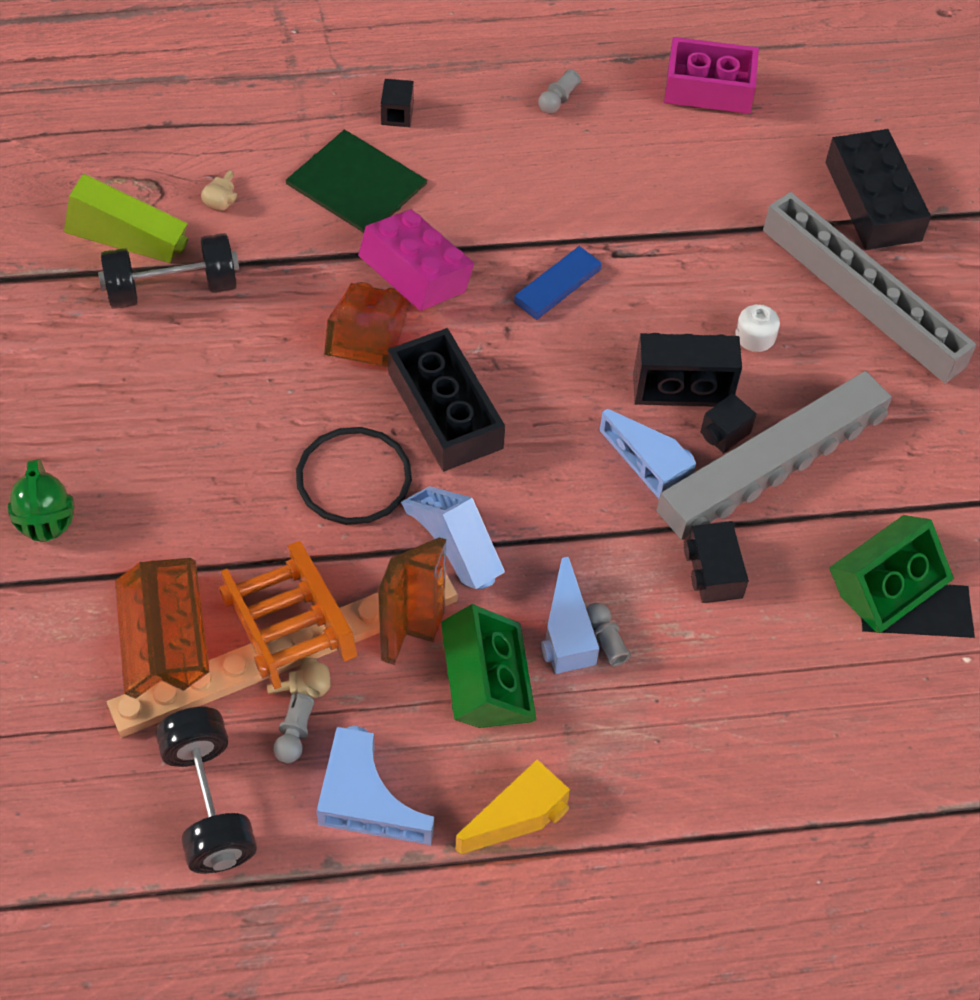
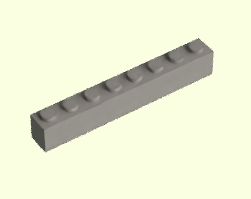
[763,192,977,384]
[656,371,892,540]

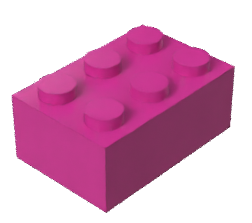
[664,37,759,114]
[358,209,474,311]

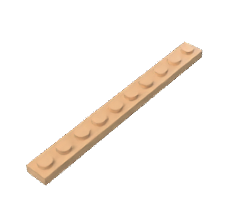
[106,567,458,738]

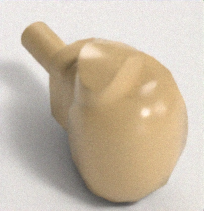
[201,170,237,211]
[267,658,331,698]

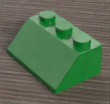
[829,515,954,633]
[441,604,537,728]

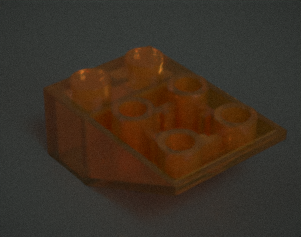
[324,282,411,367]

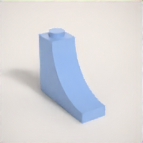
[401,486,505,589]
[317,726,434,845]

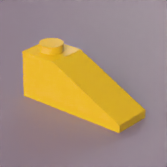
[455,759,570,854]

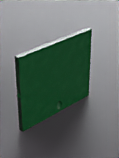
[286,129,427,233]

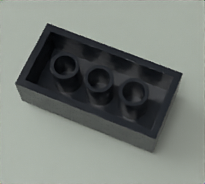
[825,129,931,250]
[388,328,505,472]

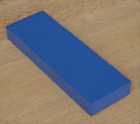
[514,246,602,320]

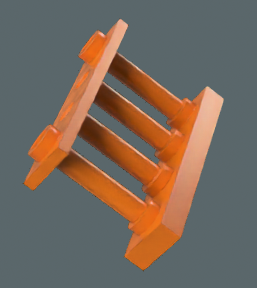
[219,540,358,689]

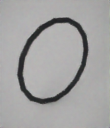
[296,427,412,525]

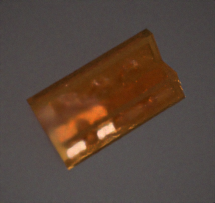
[378,537,446,665]
[115,558,210,699]

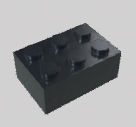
[633,333,742,407]

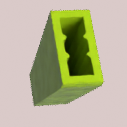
[64,173,189,263]

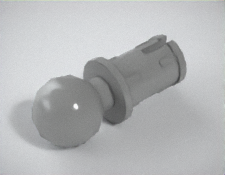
[538,69,581,114]
[586,603,631,667]
[273,693,315,764]

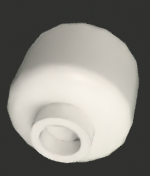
[735,304,780,352]

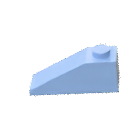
[600,409,696,499]
[541,557,599,674]

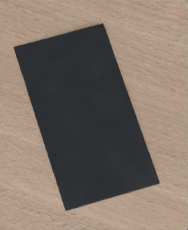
[861,585,975,638]

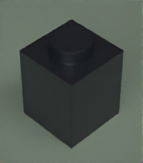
[381,79,414,127]
[700,393,757,453]

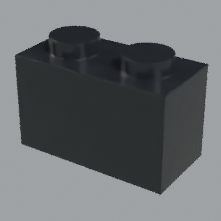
[684,521,749,603]

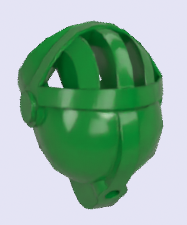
[8,459,74,542]

